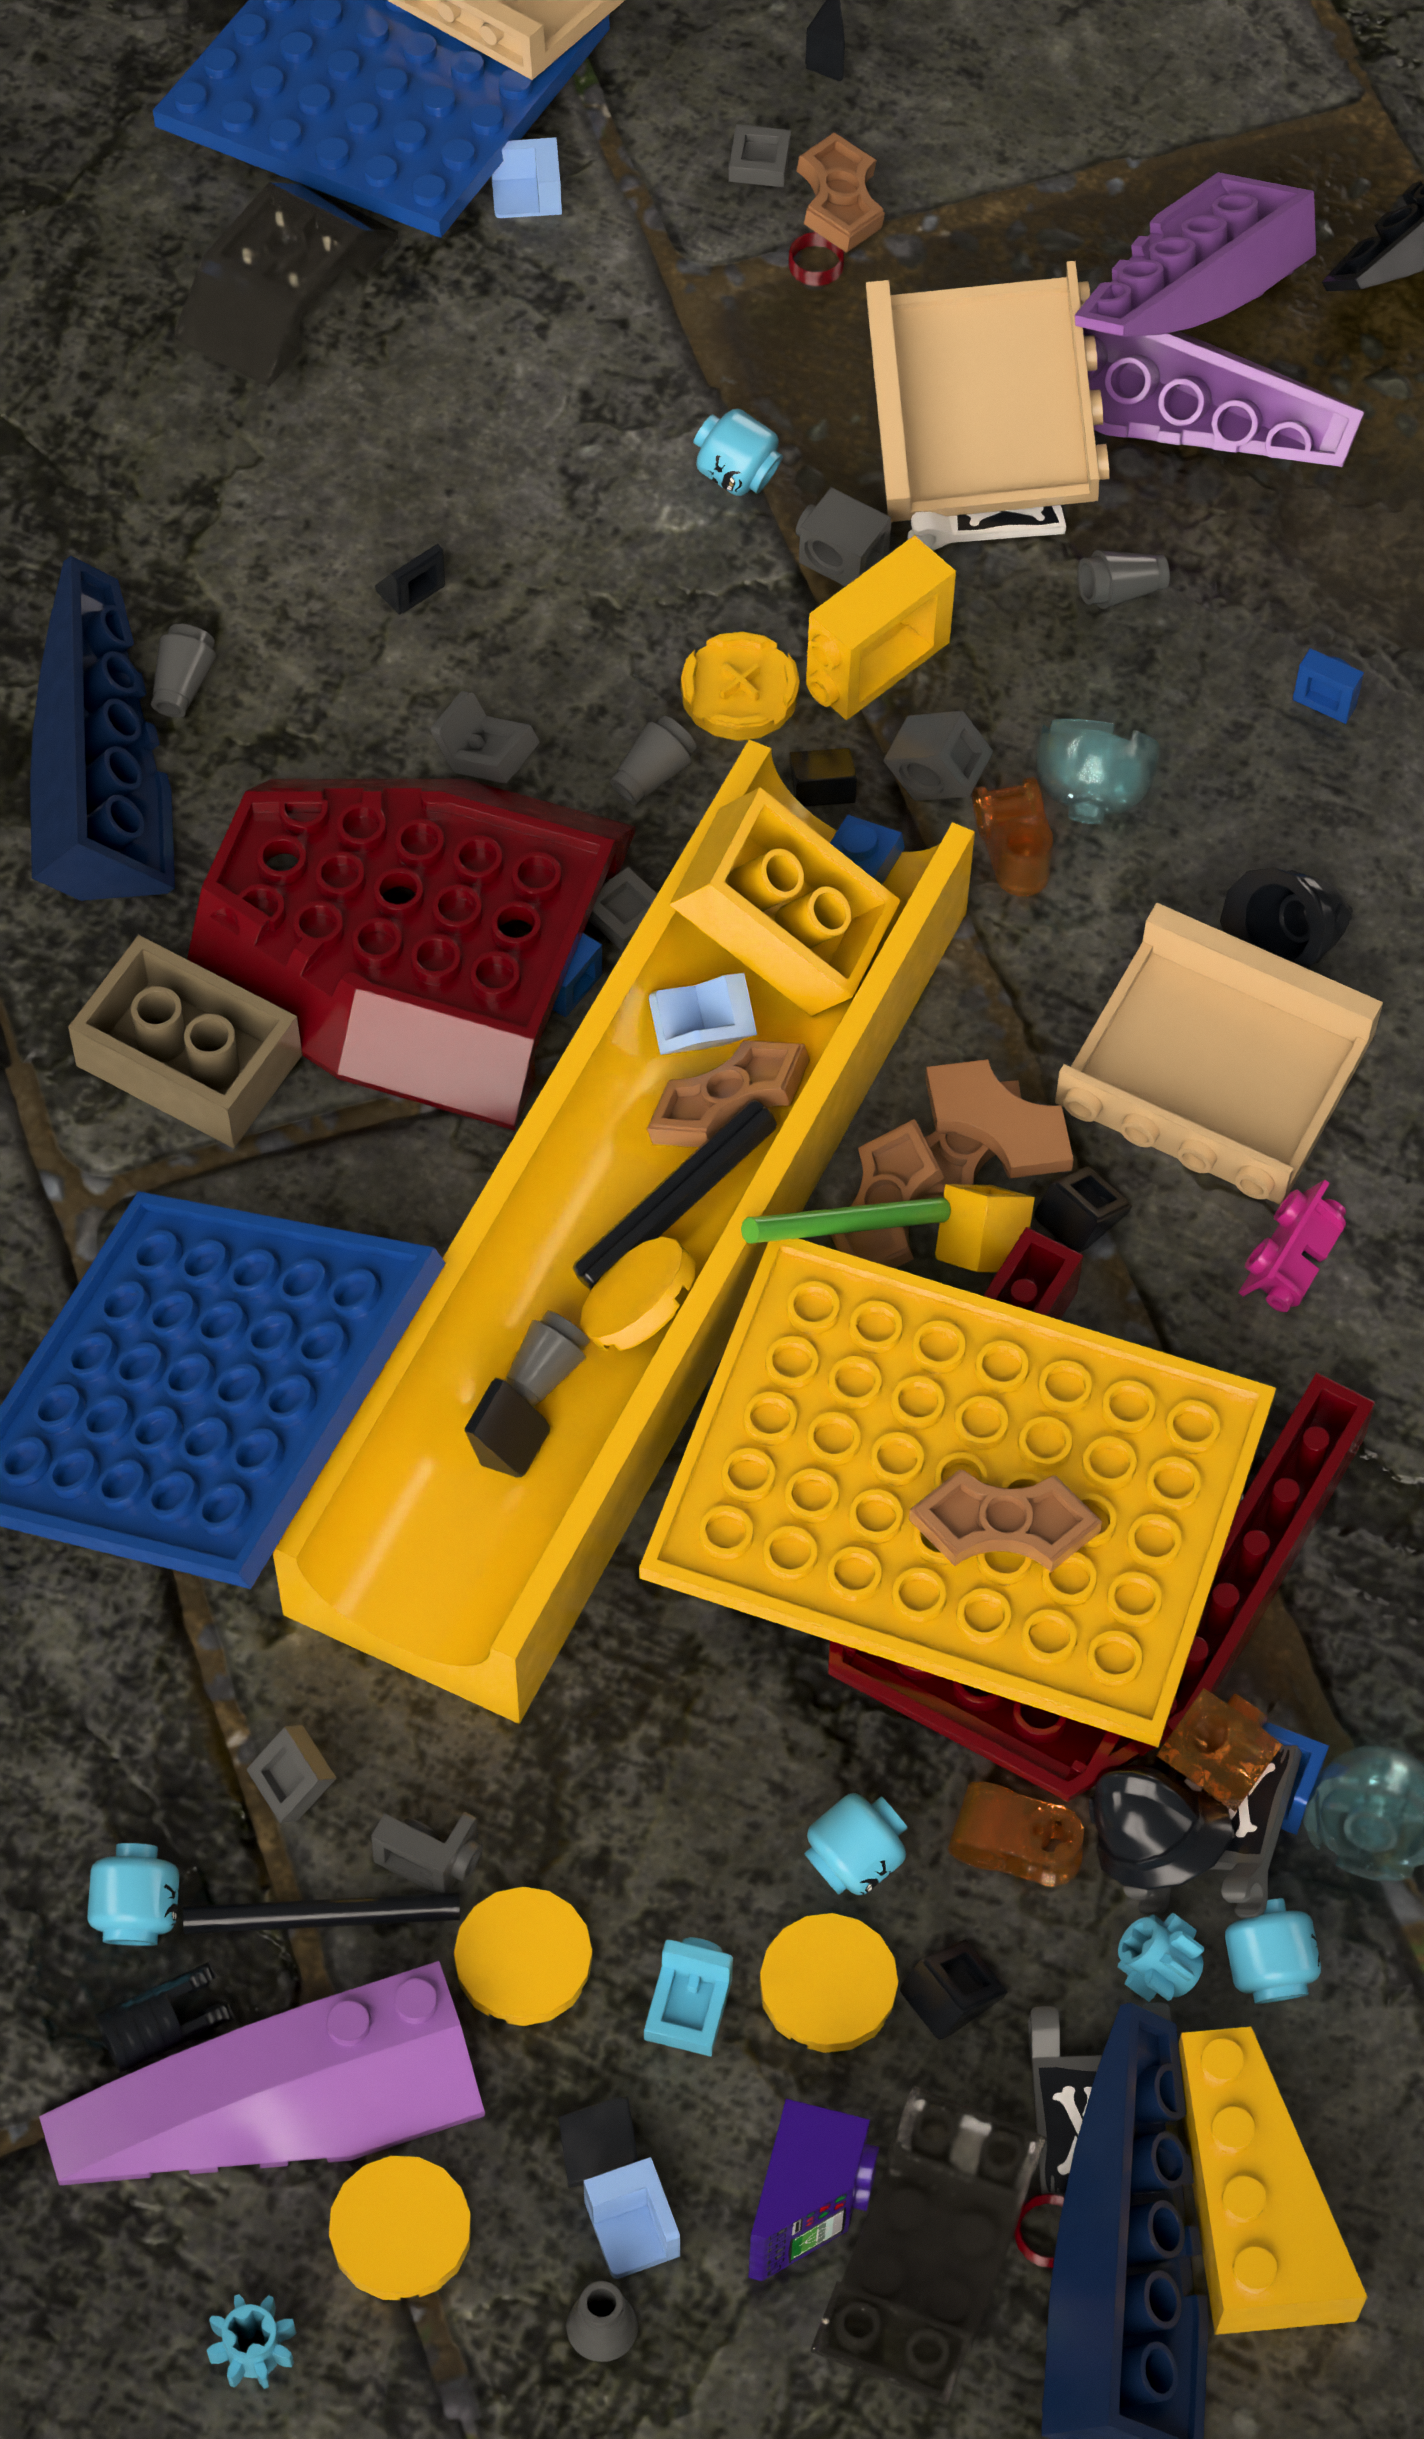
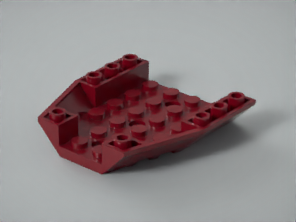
[187,779,635,1131]

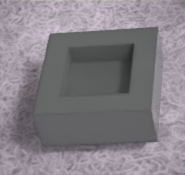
[728,124,791,188]
[589,867,657,952]
[246,1725,337,1823]

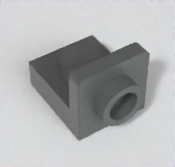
[371,1812,483,1894]

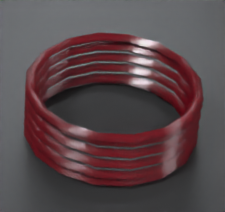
[788,232,844,286]
[1014,2193,1064,2268]

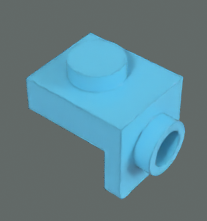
[644,1937,733,2057]

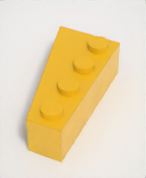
[1178,2026,1367,2335]

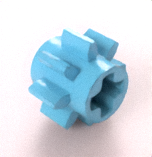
[1118,1913,1204,2002]
[207,2294,296,2389]

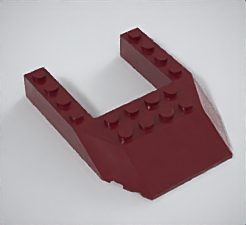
[828,1227,1375,1802]

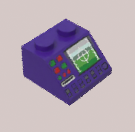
[748,2099,879,2281]

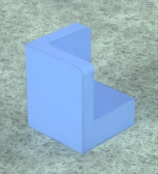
[492,137,562,218]
[649,973,757,1055]
[584,2157,680,2279]

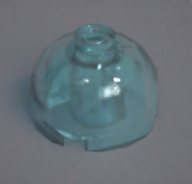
[1036,719,1160,824]
[1304,1746,1424,1881]

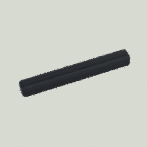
[573,1100,777,1290]

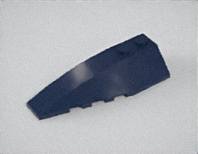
[30,556,175,901]
[1041,2003,1209,2439]

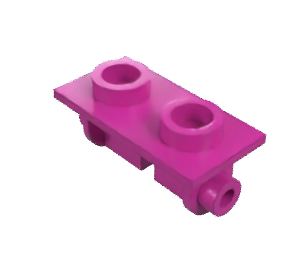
[1238,1180,1346,1312]

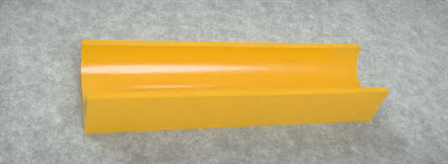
[273,739,975,1724]

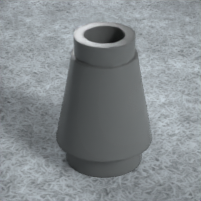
[1077,550,1170,609]
[151,624,217,718]
[610,716,697,805]
[505,1310,590,1408]
[566,2281,638,2362]

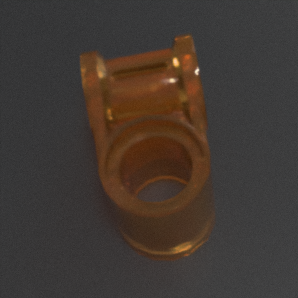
[972,777,1053,896]
[947,1782,1084,1886]

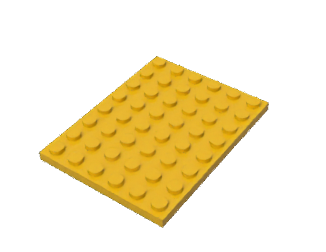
[639,1238,1276,1748]

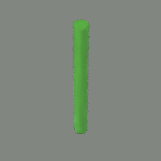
[741,1197,951,1244]

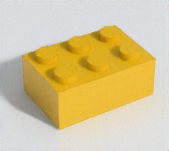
[669,787,901,1016]

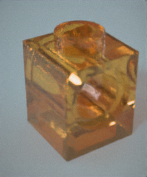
[1156,1688,1282,1812]

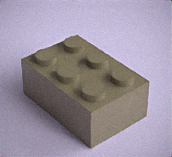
[68,935,302,1148]

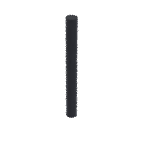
[183,1892,460,1934]

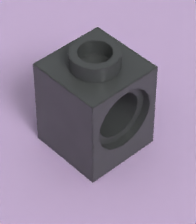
[796,487,891,587]
[883,711,994,801]

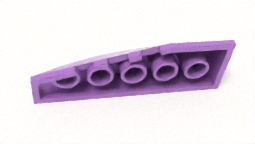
[1075,172,1316,337]
[1083,328,1365,467]
[39,1961,485,2186]

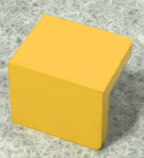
[935,1184,1035,1272]

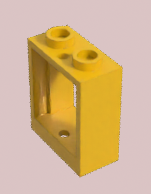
[806,535,956,721]

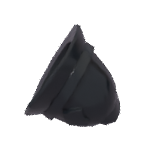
[1220,867,1353,969]
[1089,1764,1235,1890]

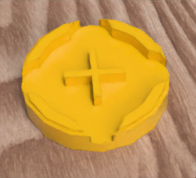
[681,631,800,741]
[580,1237,696,1351]
[454,1887,593,2026]
[759,1913,898,2053]
[329,2156,471,2300]

